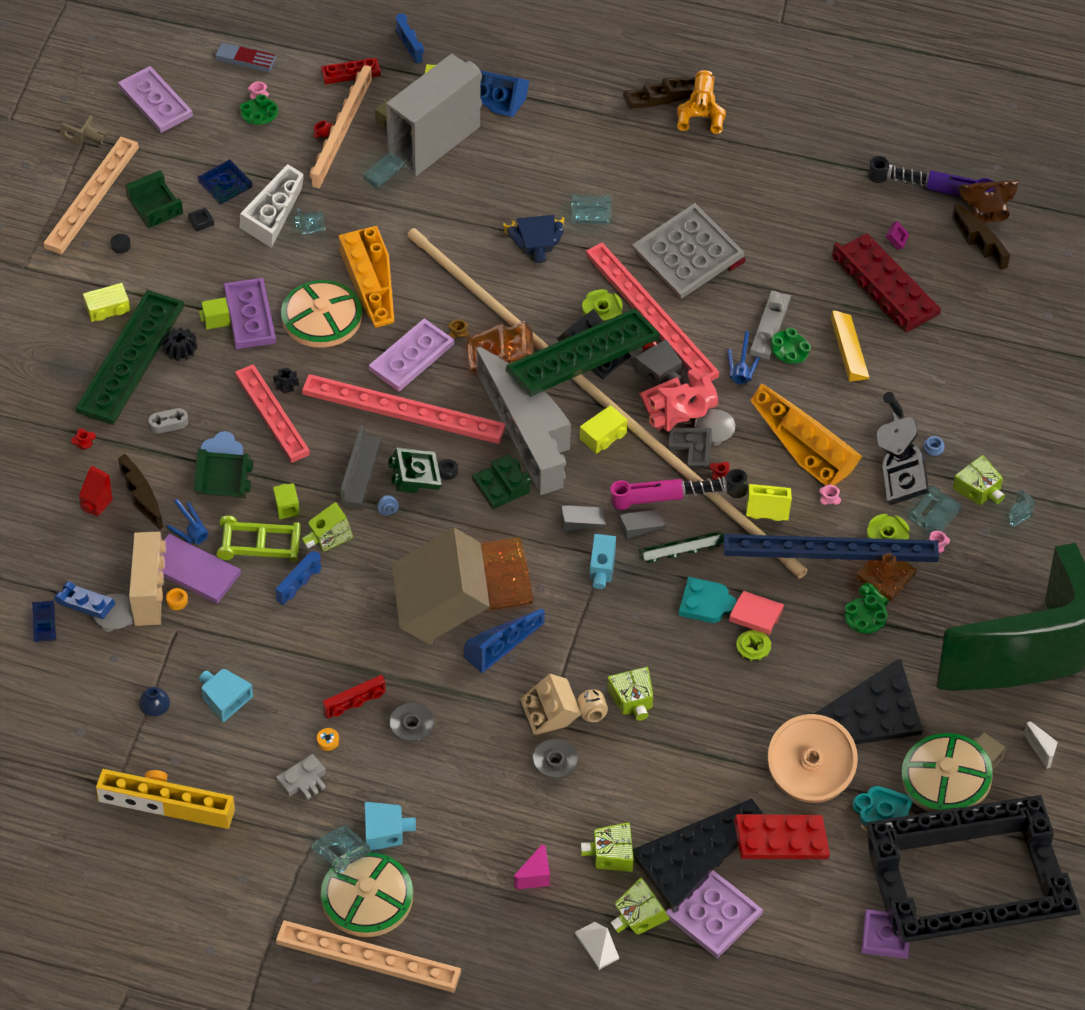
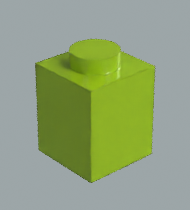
[199,297,230,330]
[273,483,300,519]

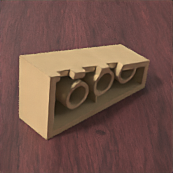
[129,532,166,626]

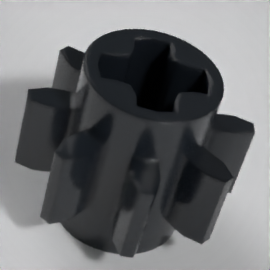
[273,368,299,394]

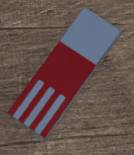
[215,42,276,72]

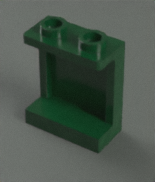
[125,170,183,228]
[193,449,254,498]

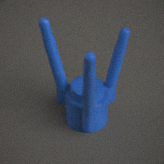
[727,331,760,384]
[167,499,209,544]

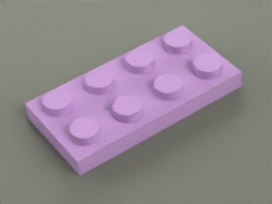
[118,66,193,133]
[369,319,454,392]

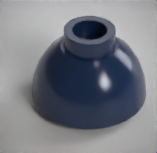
[139,687,170,716]

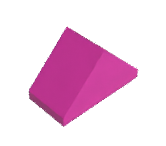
[514,844,550,890]

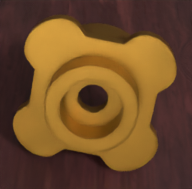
[448,319,469,339]

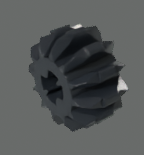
[162,327,197,361]

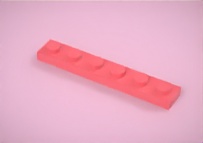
[235,364,310,463]

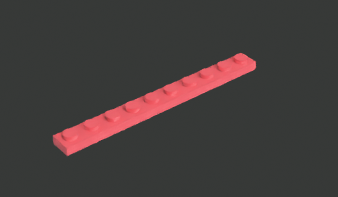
[586,242,719,381]
[302,374,506,444]

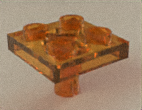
[856,553,917,601]

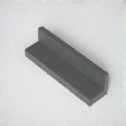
[340,425,382,509]

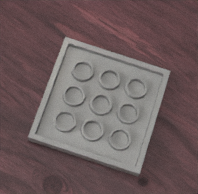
[632,203,744,299]

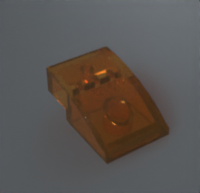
[468,321,534,372]
[481,537,533,610]

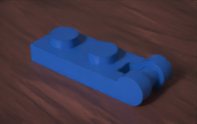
[396,14,424,64]
[275,551,321,605]
[54,581,115,619]

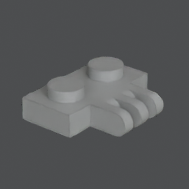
[276,754,326,800]

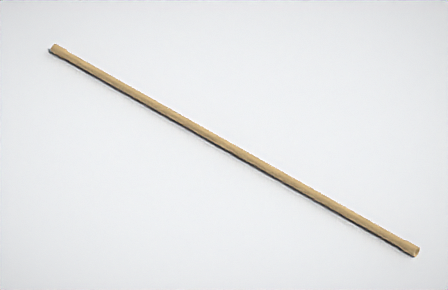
[407,228,808,579]

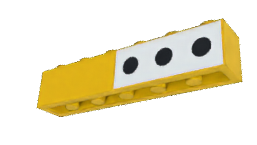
[96,769,235,829]

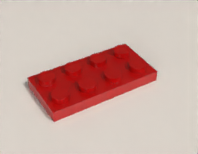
[734,814,830,860]

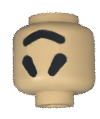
[577,689,608,722]

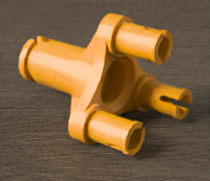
[677,70,726,134]

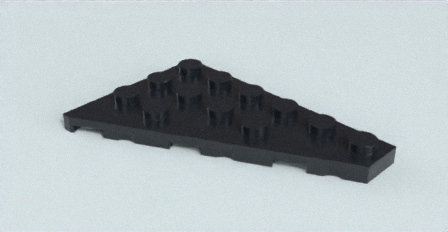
[814,659,923,744]
[632,799,763,913]

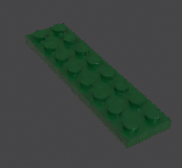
[75,290,184,425]
[505,308,660,397]

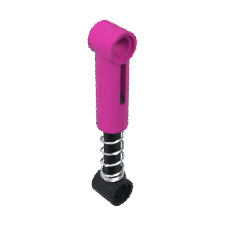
[610,469,748,510]

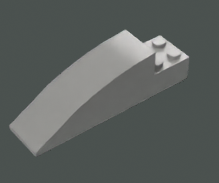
[477,347,571,496]

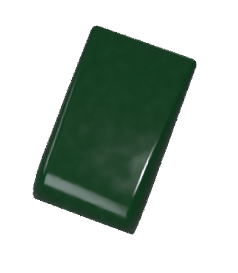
[936,543,1085,691]

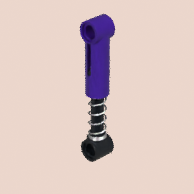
[868,156,995,197]

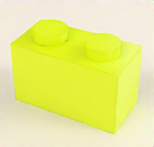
[579,405,628,454]
[746,484,792,521]

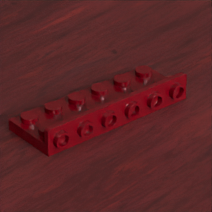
[832,233,941,333]

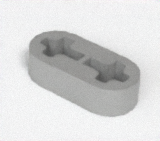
[149,408,188,434]

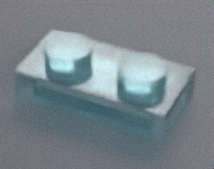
[364,152,404,189]

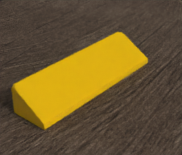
[831,311,869,382]

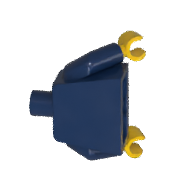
[503,215,564,263]

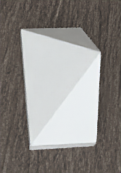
[1024,721,1058,769]
[575,922,619,970]

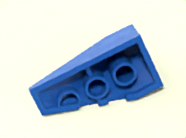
[480,70,530,117]
[464,609,545,673]

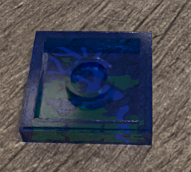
[198,159,253,205]

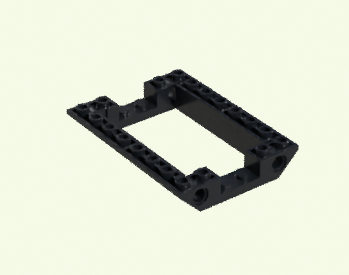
[866,795,1081,943]

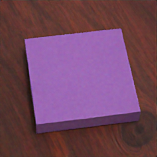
[861,909,909,959]

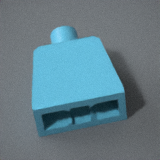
[590,534,616,589]
[199,669,253,722]
[365,802,416,851]

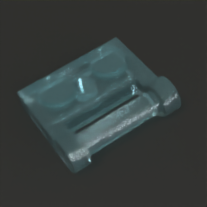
[572,194,611,224]
[907,485,962,532]
[312,825,371,873]

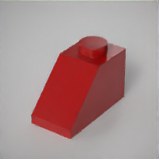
[79,466,113,517]

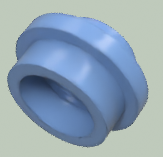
[923,436,945,456]
[377,496,399,516]

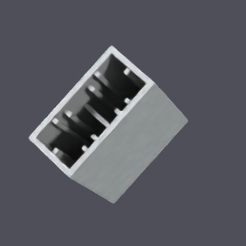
[386,54,482,177]

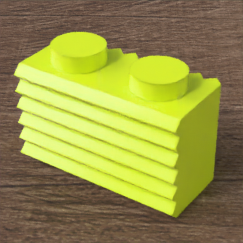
[83,283,130,322]

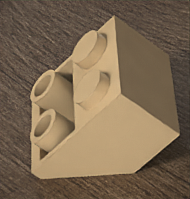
[520,674,581,735]

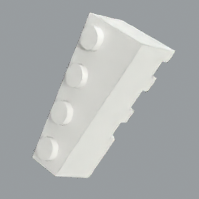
[239,164,303,248]

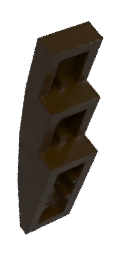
[623,77,695,109]
[952,204,1010,270]
[118,454,163,530]

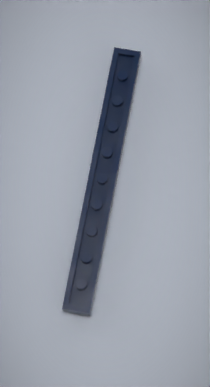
[724,534,939,562]

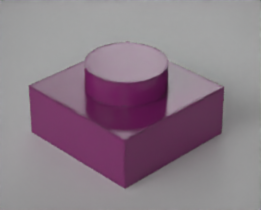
[886,221,909,250]

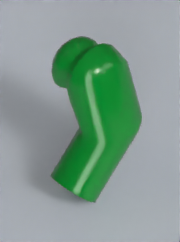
[859,583,889,607]

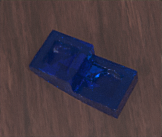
[32,600,56,642]

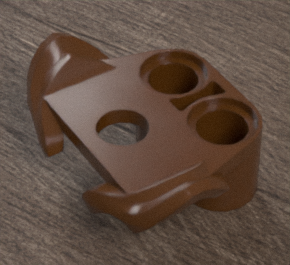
[959,180,1019,223]

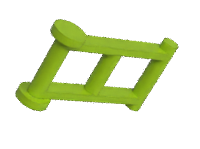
[217,516,301,562]

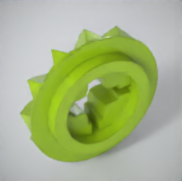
[736,630,771,661]

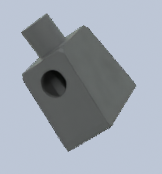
[634,339,683,386]

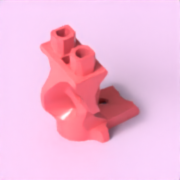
[649,369,718,431]

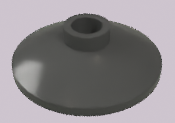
[390,703,434,742]
[533,739,578,779]

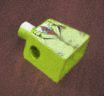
[952,455,1005,505]
[301,502,354,551]
[607,667,653,721]
[581,823,633,872]
[611,878,670,935]

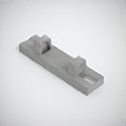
[750,291,791,360]

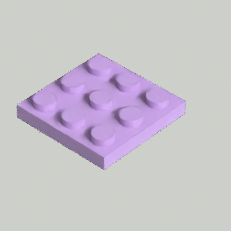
[666,870,763,959]

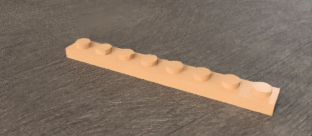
[309,65,372,188]
[43,137,139,255]
[276,920,461,993]

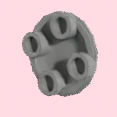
[694,409,736,446]
[93,593,134,632]

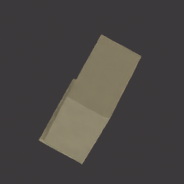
[392,527,490,645]

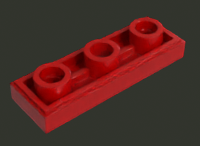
[321,58,381,84]
[322,675,386,719]

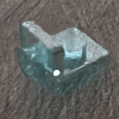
[294,208,325,235]
[1008,490,1035,527]

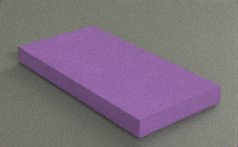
[223,278,276,349]
[162,534,241,604]

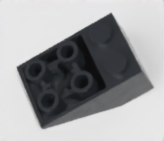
[557,309,631,380]

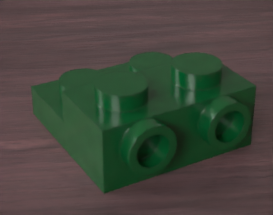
[388,448,442,493]
[472,454,531,509]

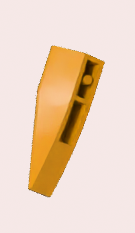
[339,226,394,328]
[750,383,862,486]

